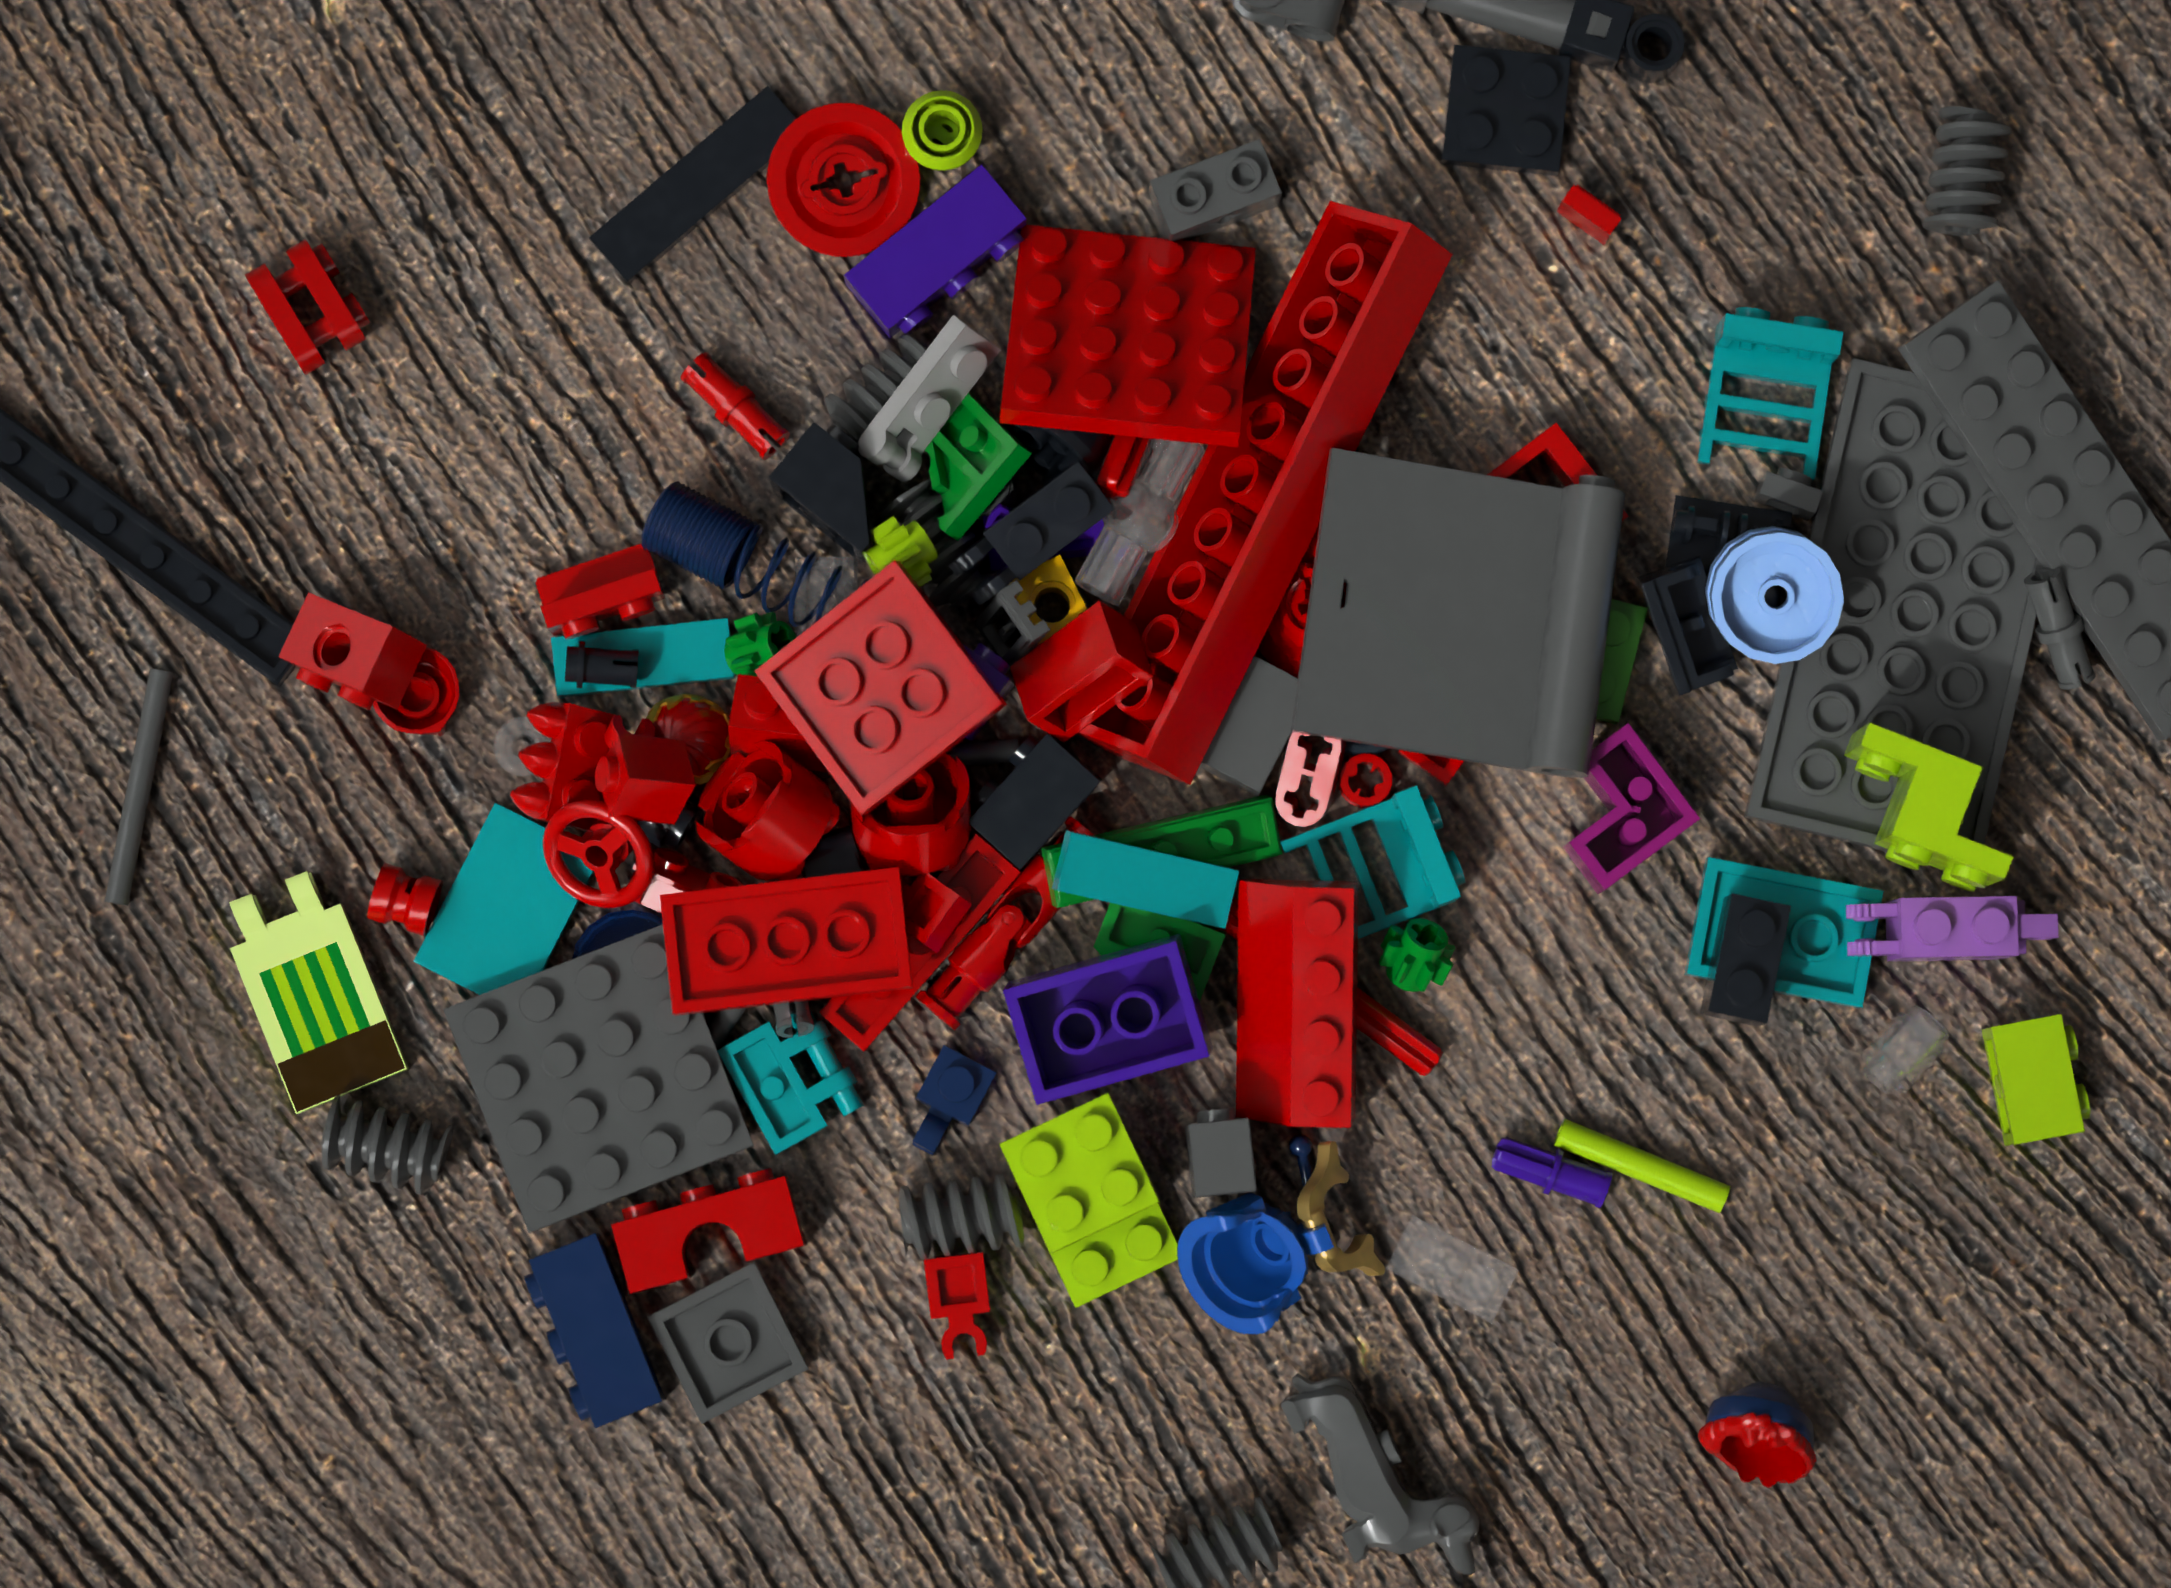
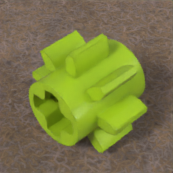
[864,516,938,587]

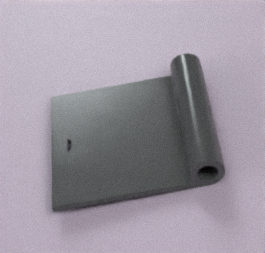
[1291,448,1625,778]

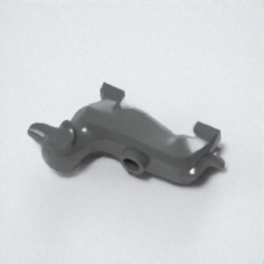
[1280,1373,1480,1575]

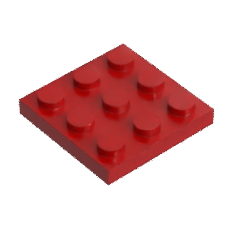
[754,560,1007,815]

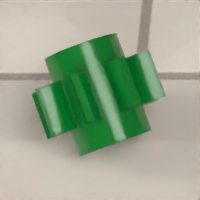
[724,612,796,676]
[1378,918,1455,992]

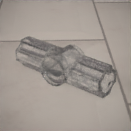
[1075,439,1204,606]

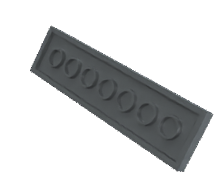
[1898,280,2171,741]

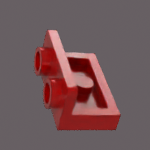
[535,543,666,640]

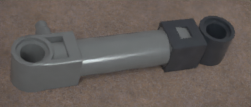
[1379,0,1685,84]

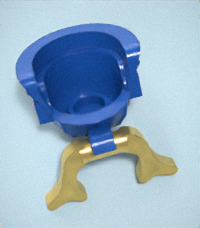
[1177,1141,1385,1334]

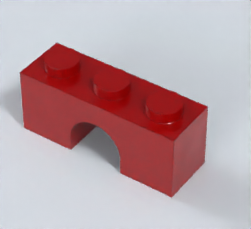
[611,1168,806,1294]

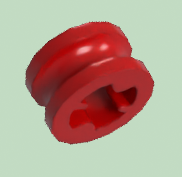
[1338,754,1392,808]

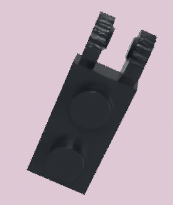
[948,459,1115,605]

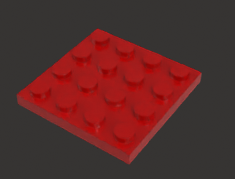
[999,224,1256,447]

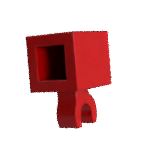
[595,715,696,824]

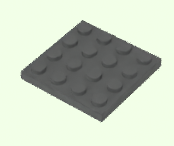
[443,924,754,1233]

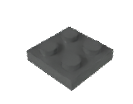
[647,1262,809,1424]

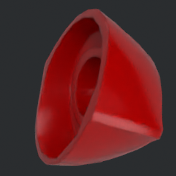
[373,647,459,737]

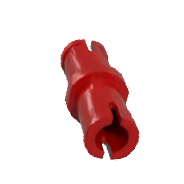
[680,352,790,460]

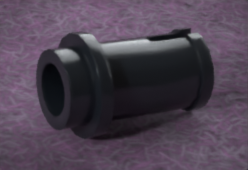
[565,641,639,689]

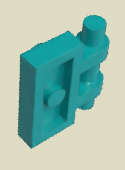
[717,1009,864,1155]

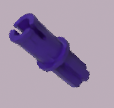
[1491,1137,1613,1208]

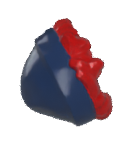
[1698,1381,1816,1488]

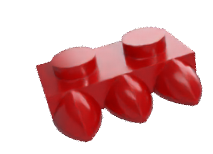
[510,702,615,831]

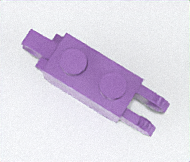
[1846,896,2059,962]

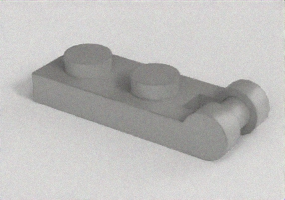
[858,315,1001,481]

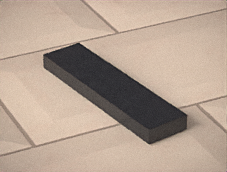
[589,86,796,285]

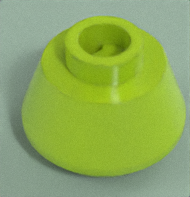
[902,90,983,171]

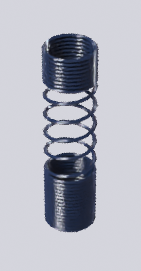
[641,481,869,627]

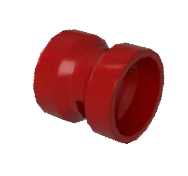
[367,863,443,936]

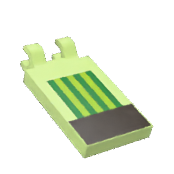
[229,871,409,1114]

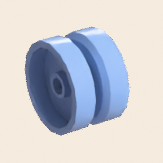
[1705,526,1844,664]

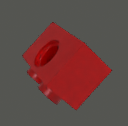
[278,592,427,710]

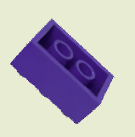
[1003,933,1213,1105]

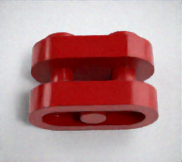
[245,239,370,375]

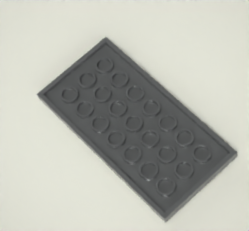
[1744,358,2043,852]

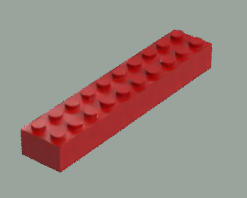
[1077,201,1453,785]

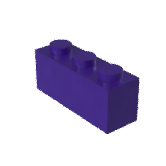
[844,164,1026,339]

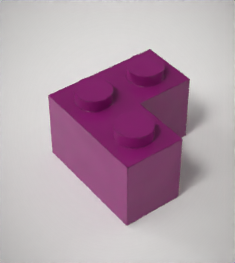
[1562,723,1700,894]

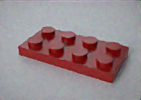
[660,867,913,1016]

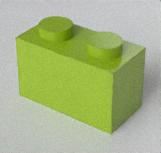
[1981,1014,2090,1146]

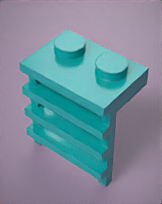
[1697,307,1843,481]
[1280,785,1466,939]

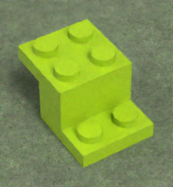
[1844,723,2013,892]
[999,1093,1178,1308]

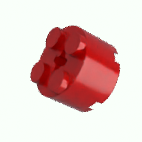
[696,741,840,881]
[850,753,971,876]

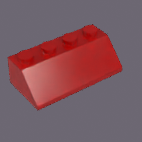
[1236,879,1359,1128]

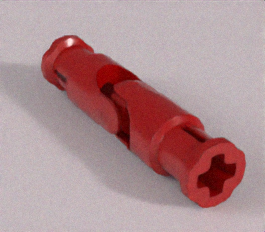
[915,816,1094,1031]

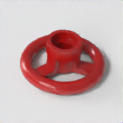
[543,800,654,908]

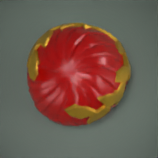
[645,693,731,785]

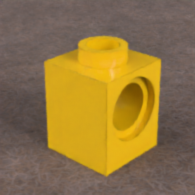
[1007,554,1087,646]

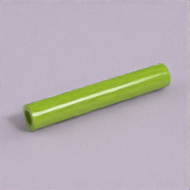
[1553,1118,1731,1213]

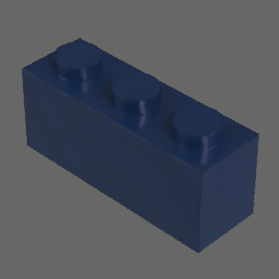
[524,1233,666,1428]

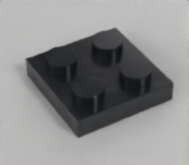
[1441,44,1571,176]

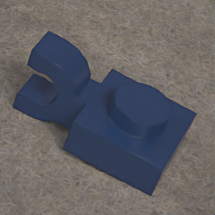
[912,1045,996,1156]

